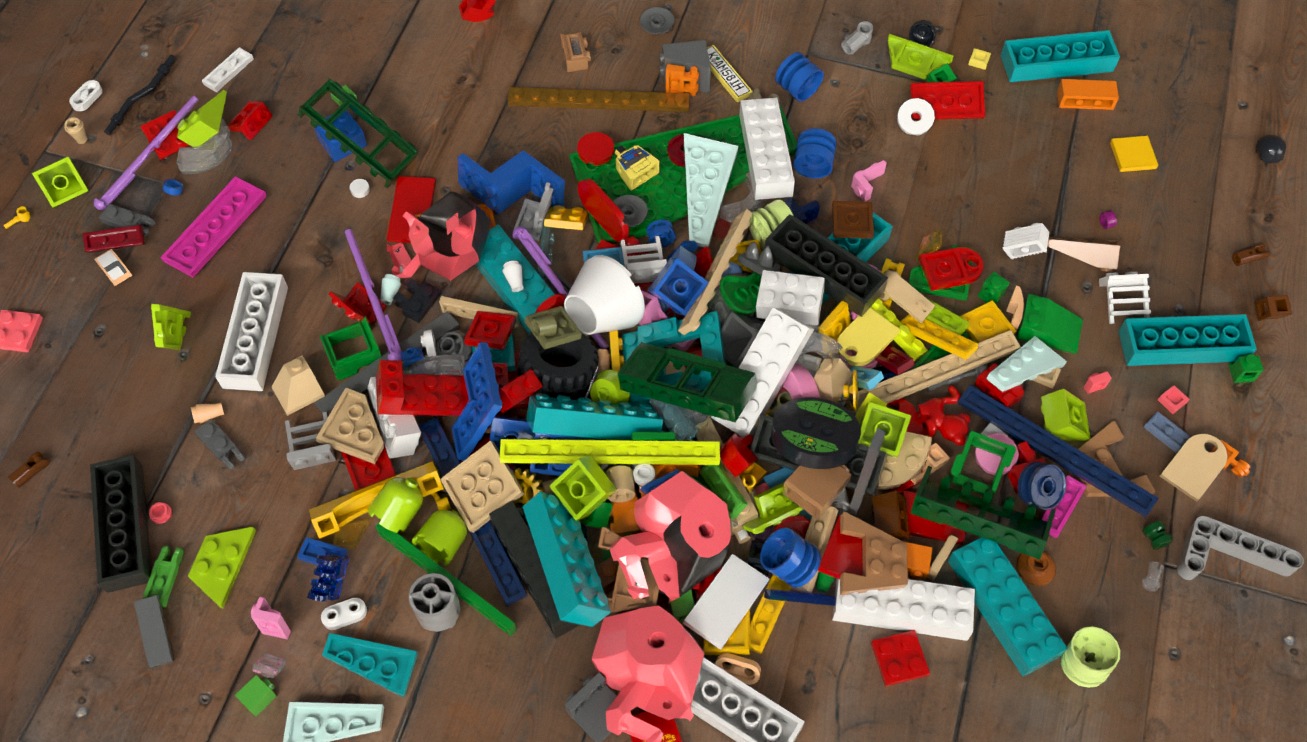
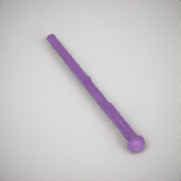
[94,96,199,210]
[513,226,610,350]
[345,229,402,361]

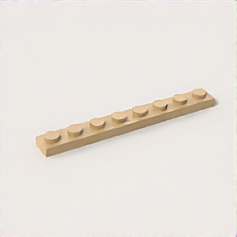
[678,209,753,335]

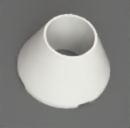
[564,255,645,335]

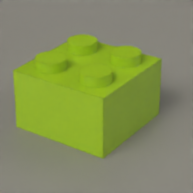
[859,402,911,458]
[549,455,617,521]

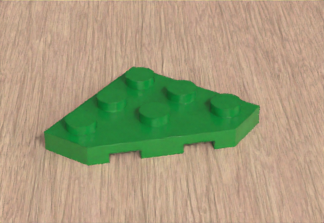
[908,245,974,301]

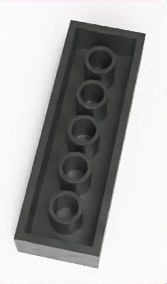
[765,214,888,317]
[750,414,887,496]
[90,455,151,593]
[489,501,579,639]

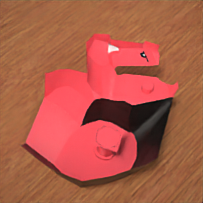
[387,192,490,281]
[610,471,731,603]

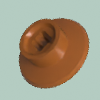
[1016,551,1056,586]

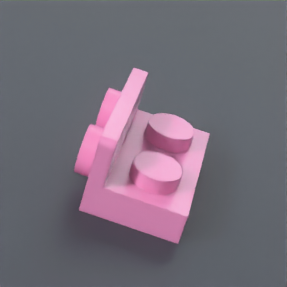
[251,597,291,639]

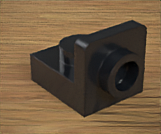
[747,540,769,577]

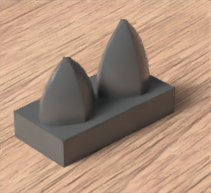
[738,242,780,275]

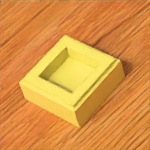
[968,48,991,70]

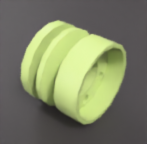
[749,200,793,249]
[1061,626,1120,688]

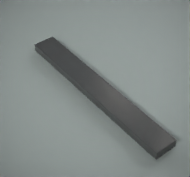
[314,311,460,417]
[848,428,885,517]

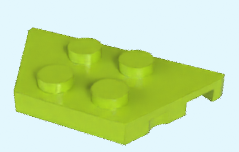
[887,34,954,80]
[151,304,191,350]
[188,527,256,608]

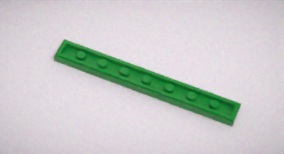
[375,520,517,636]

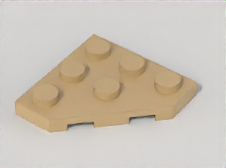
[316,388,384,464]

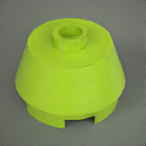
[590,370,630,404]

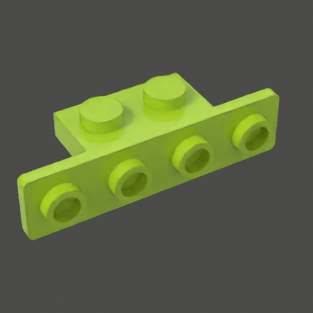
[743,482,803,534]

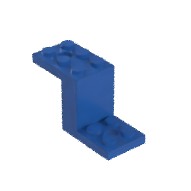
[458,151,565,214]

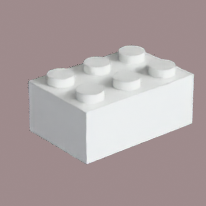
[756,270,824,326]

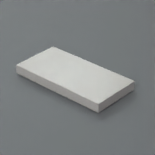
[683,554,769,650]

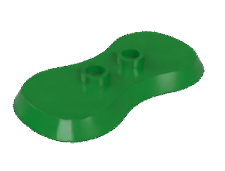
[719,271,762,314]

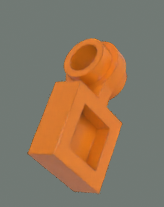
[1211,440,1251,478]

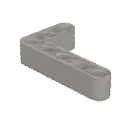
[1177,516,1304,580]

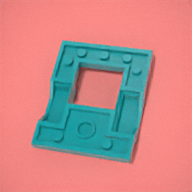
[622,311,726,406]

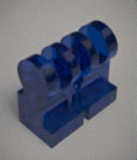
[307,551,350,602]

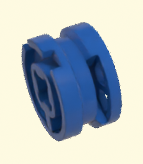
[646,220,676,248]

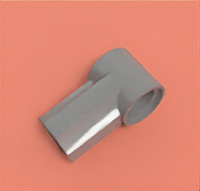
[841,21,873,55]

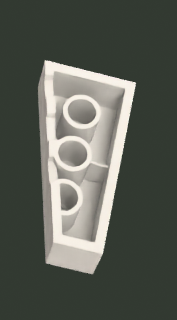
[367,377,421,459]

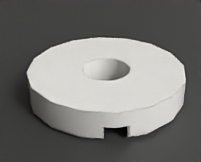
[897,98,935,135]

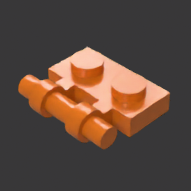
[666,64,699,96]

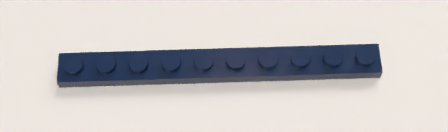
[958,385,1159,518]
[418,418,527,607]

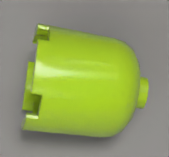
[367,477,423,533]
[412,510,467,566]

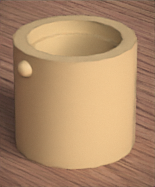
[605,466,635,502]

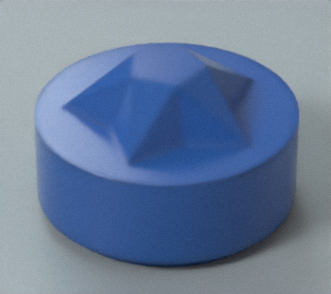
[163,179,183,195]

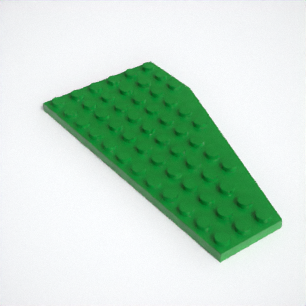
[569,105,797,244]

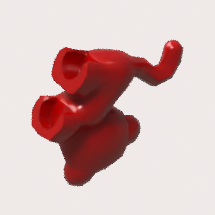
[917,385,970,446]

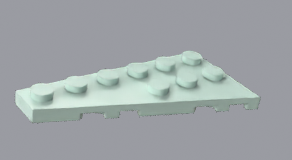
[684,133,738,247]

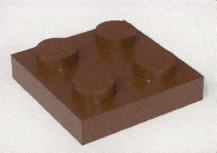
[832,201,874,239]

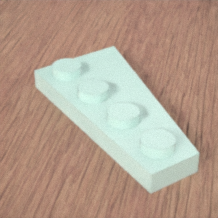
[986,336,1067,392]
[283,702,384,742]

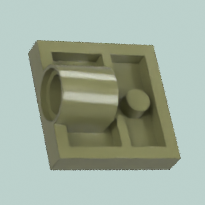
[525,306,582,349]

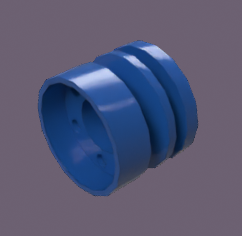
[775,52,824,102]
[793,128,837,179]
[760,528,821,587]

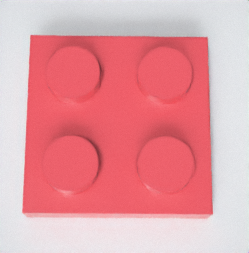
[0,310,43,352]

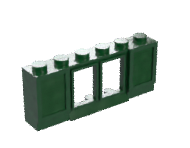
[618,342,757,423]
[910,466,1056,560]

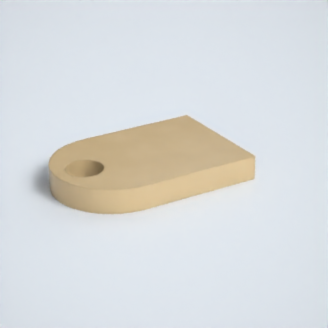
[1160,434,1227,502]

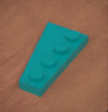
[322,633,418,698]

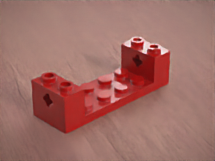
[375,360,509,416]

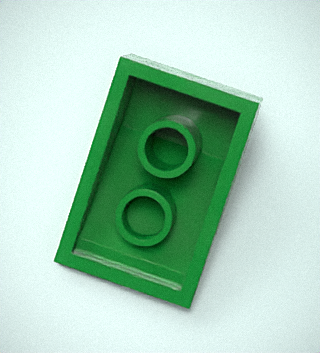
[1016,294,1083,354]

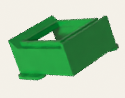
[319,317,382,380]
[951,431,1016,496]

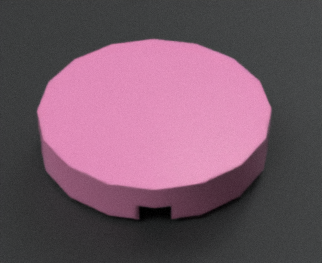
[975,433,1019,475]

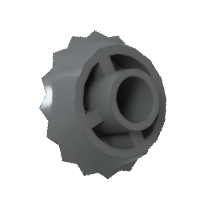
[437,330,471,368]

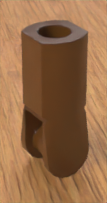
[1232,243,1271,266]
[8,452,49,488]

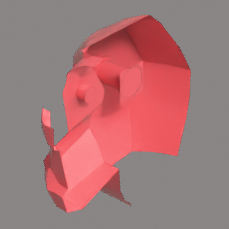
[592,605,704,742]

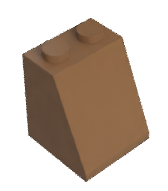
[783,465,852,521]

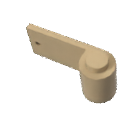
[879,270,935,323]

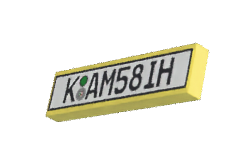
[707,45,752,102]

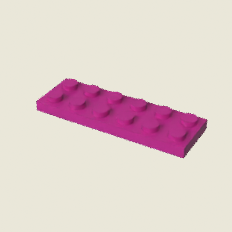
[161,176,267,278]

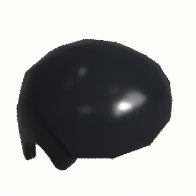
[909,20,936,47]
[1256,135,1286,163]

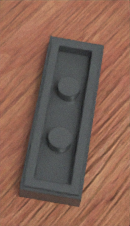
[134,595,174,668]

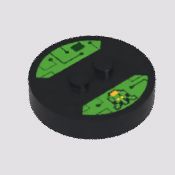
[771,397,861,469]

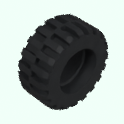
[517,332,599,400]

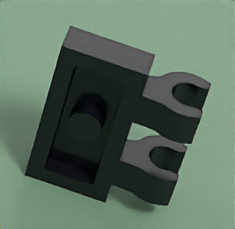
[393,278,441,323]

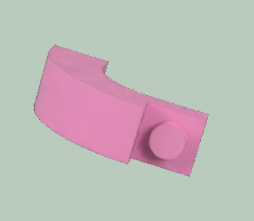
[639,291,696,352]
[782,363,820,400]

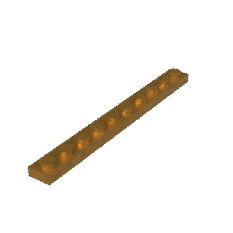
[508,87,689,112]

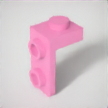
[851,160,887,202]

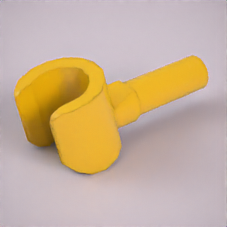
[4,206,30,229]
[431,492,451,510]

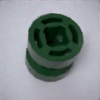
[1142,520,1174,550]

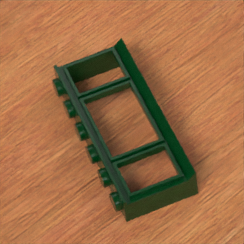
[298,78,418,188]

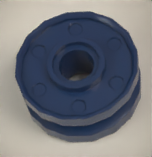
[1018,462,1066,510]

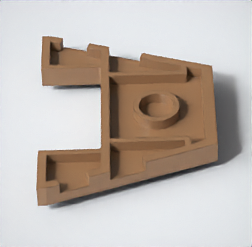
[1075,421,1156,497]
[840,512,908,595]
[598,527,659,613]

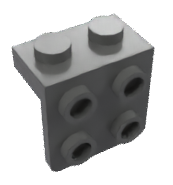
[565,673,617,742]

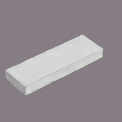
[202,47,254,93]

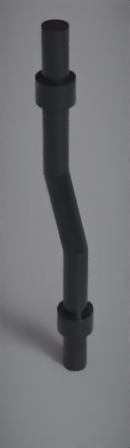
[104,54,176,135]

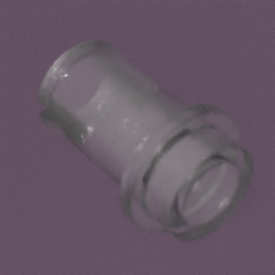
[1142,562,1164,592]

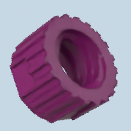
[1099,210,1117,229]

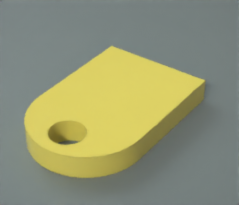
[837,308,900,366]

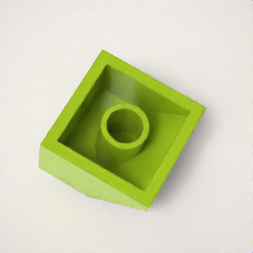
[32,156,88,208]
[1041,389,1091,441]

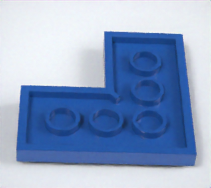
[452,342,502,461]

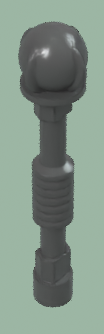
[926,364,988,392]

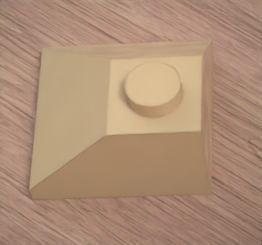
[272,355,325,416]
[814,358,852,403]

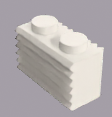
[1003,223,1049,259]

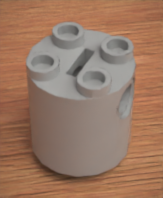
[409,573,460,632]

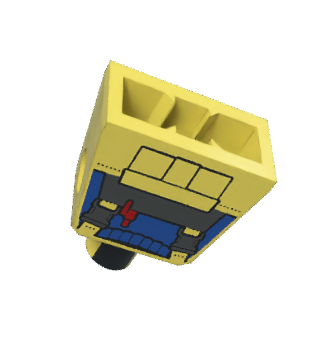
[615,146,659,191]

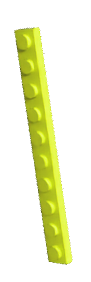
[500,439,720,465]

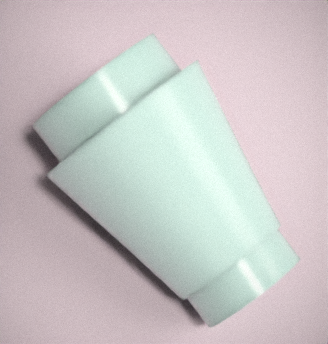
[380,274,401,305]

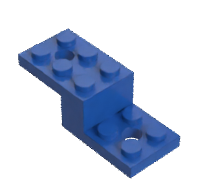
[489,416,601,476]

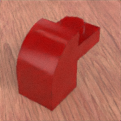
[459,0,496,22]
[720,433,758,478]
[1007,441,1045,494]

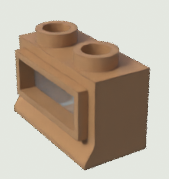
[560,32,591,72]

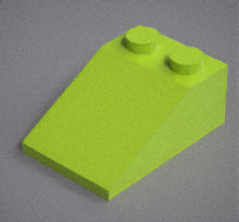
[177,90,227,149]

